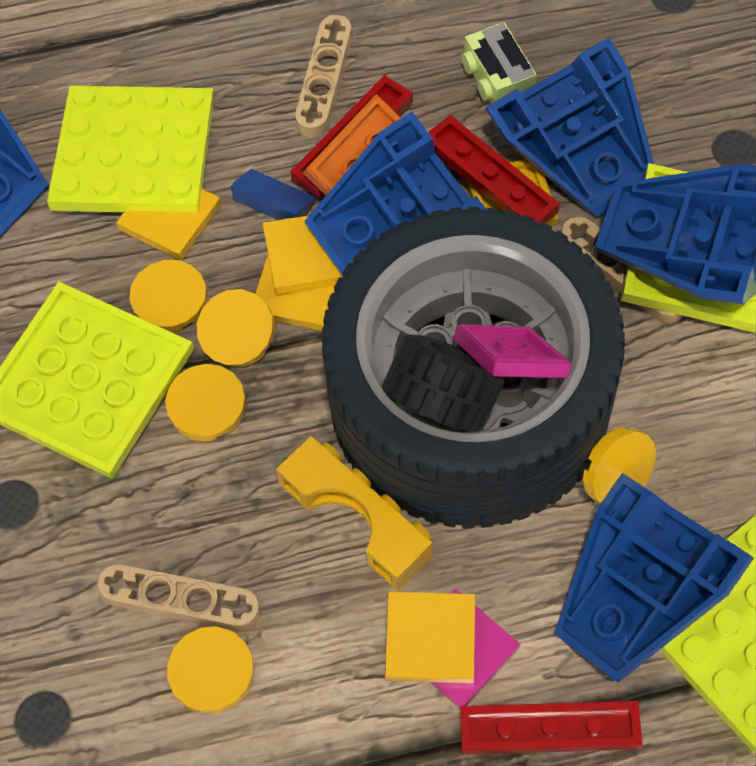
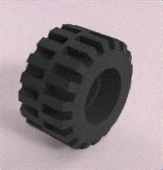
[382,335,505,431]

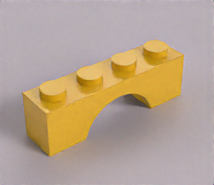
[276,436,433,591]

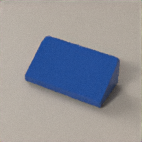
[231,169,316,220]

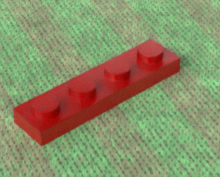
[290,75,413,199]
[428,115,560,224]
[460,701,643,755]

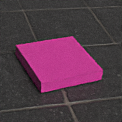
[453,324,572,378]
[430,588,520,709]

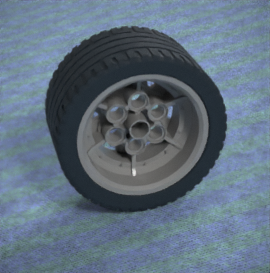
[322,207,625,528]

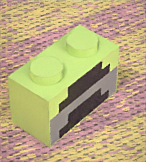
[461,22,537,104]

